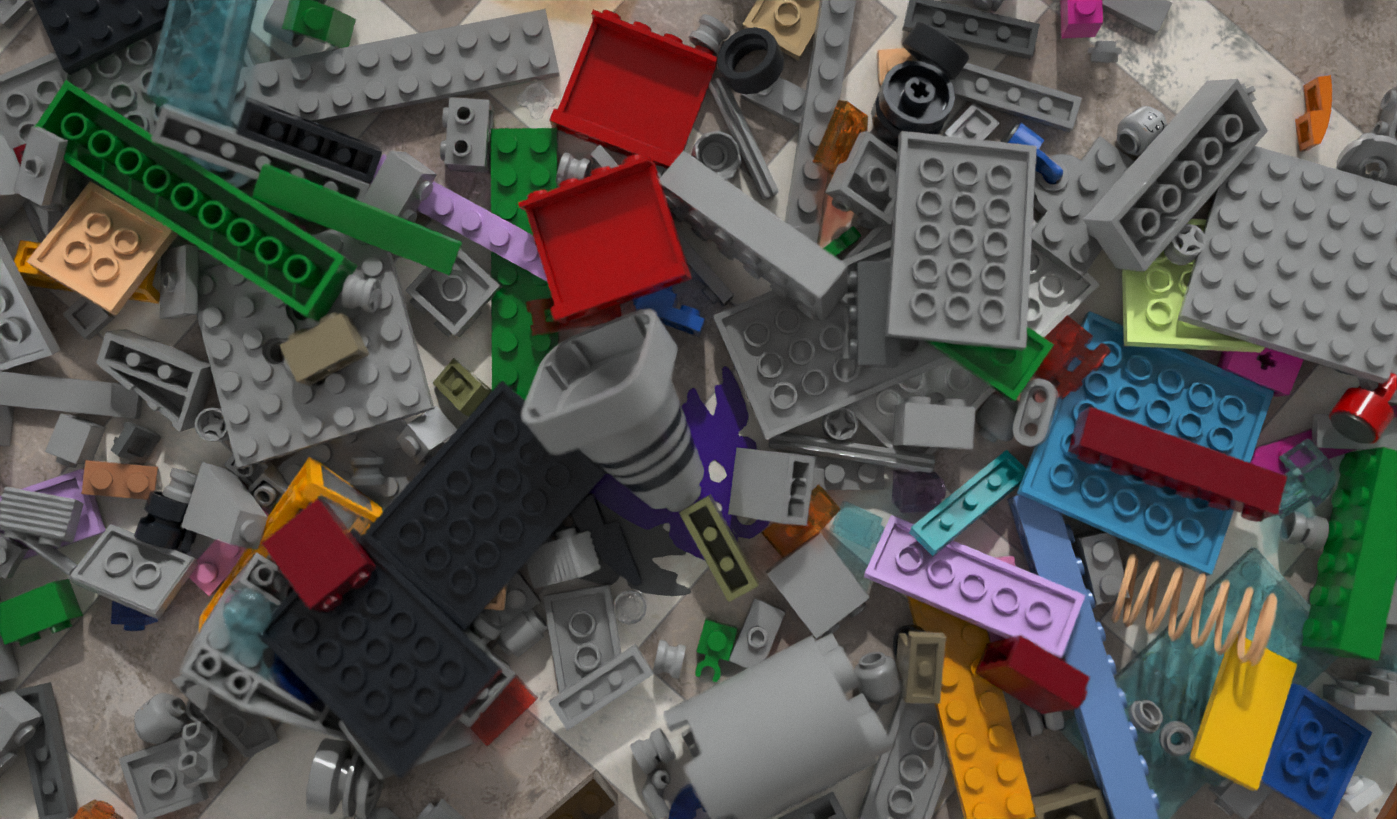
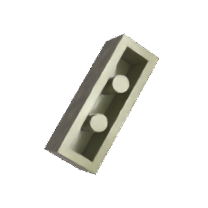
[679,494,759,603]

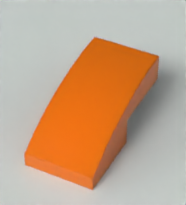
[1295,75,1332,152]

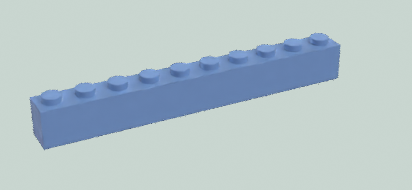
[1007,495,1160,819]

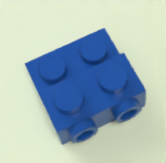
[632,286,705,338]

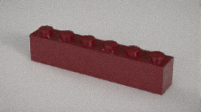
[1068,406,1287,522]

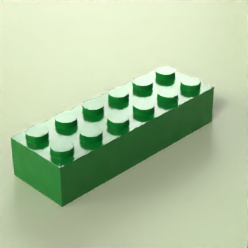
[1302,447,1397,661]

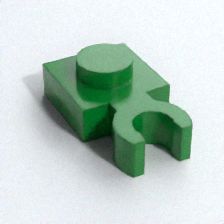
[823,225,861,261]
[695,618,737,682]

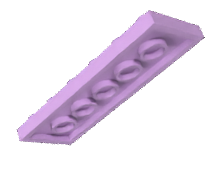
[864,515,1085,659]

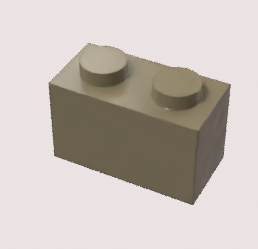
[279,313,370,386]

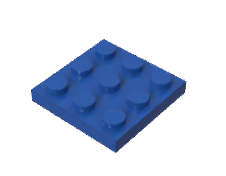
[1260,683,1372,819]

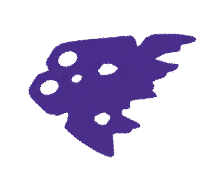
[589,366,770,561]

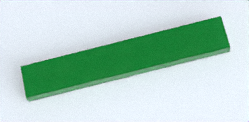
[252,164,462,275]

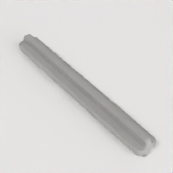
[769,432,935,473]

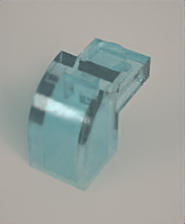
[1278,438,1336,519]

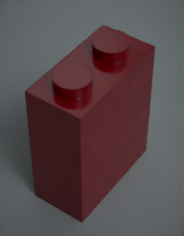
[261,498,377,613]
[975,635,1090,714]

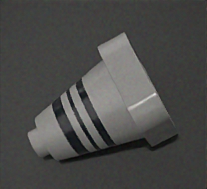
[522,309,704,512]

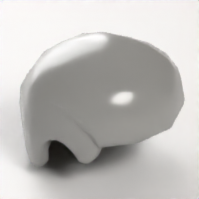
[691,131,741,180]

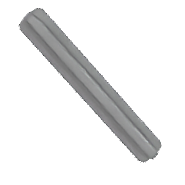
[709,77,779,200]

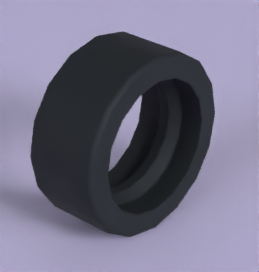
[903,22,969,80]
[717,27,784,95]

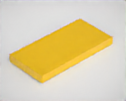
[1189,634,1297,791]

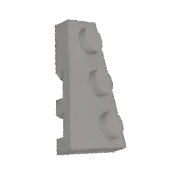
[171,675,279,758]

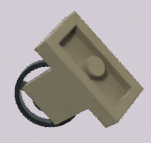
[893,624,946,704]

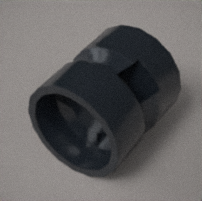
[134,490,188,550]

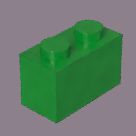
[0,579,83,647]

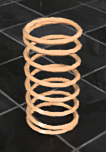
[1111,552,1277,666]

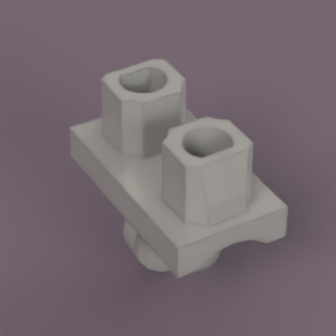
[178,721,229,789]

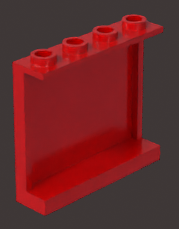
[549,9,718,169]
[518,154,692,324]

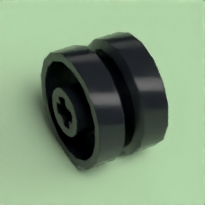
[871,61,955,147]

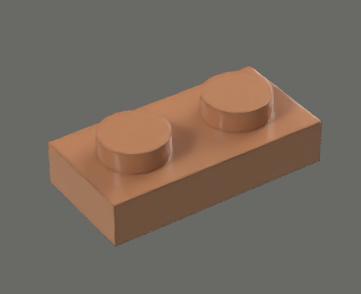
[81,460,158,500]

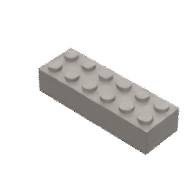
[1083,79,1268,272]
[660,151,848,321]

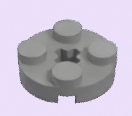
[1336,133,1397,186]

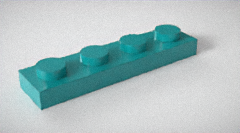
[909,450,1026,556]

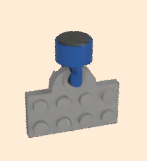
[1000,122,1134,280]

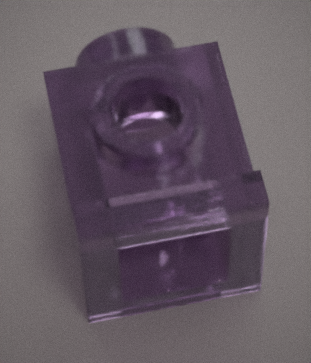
[892,470,946,513]

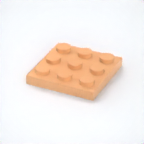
[27,181,178,316]

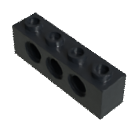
[236,97,382,183]

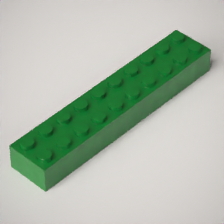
[35,80,358,322]

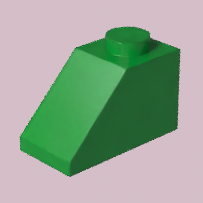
[282,0,356,49]

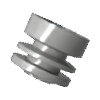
[306,738,384,819]

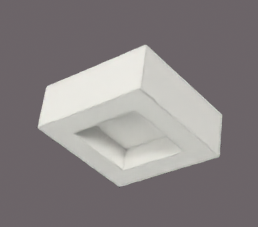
[1340,774,1384,813]

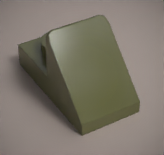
[433,358,492,417]

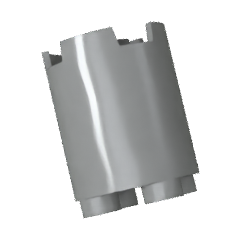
[664,633,893,819]

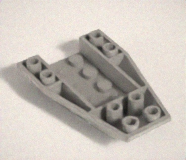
[179,553,350,741]

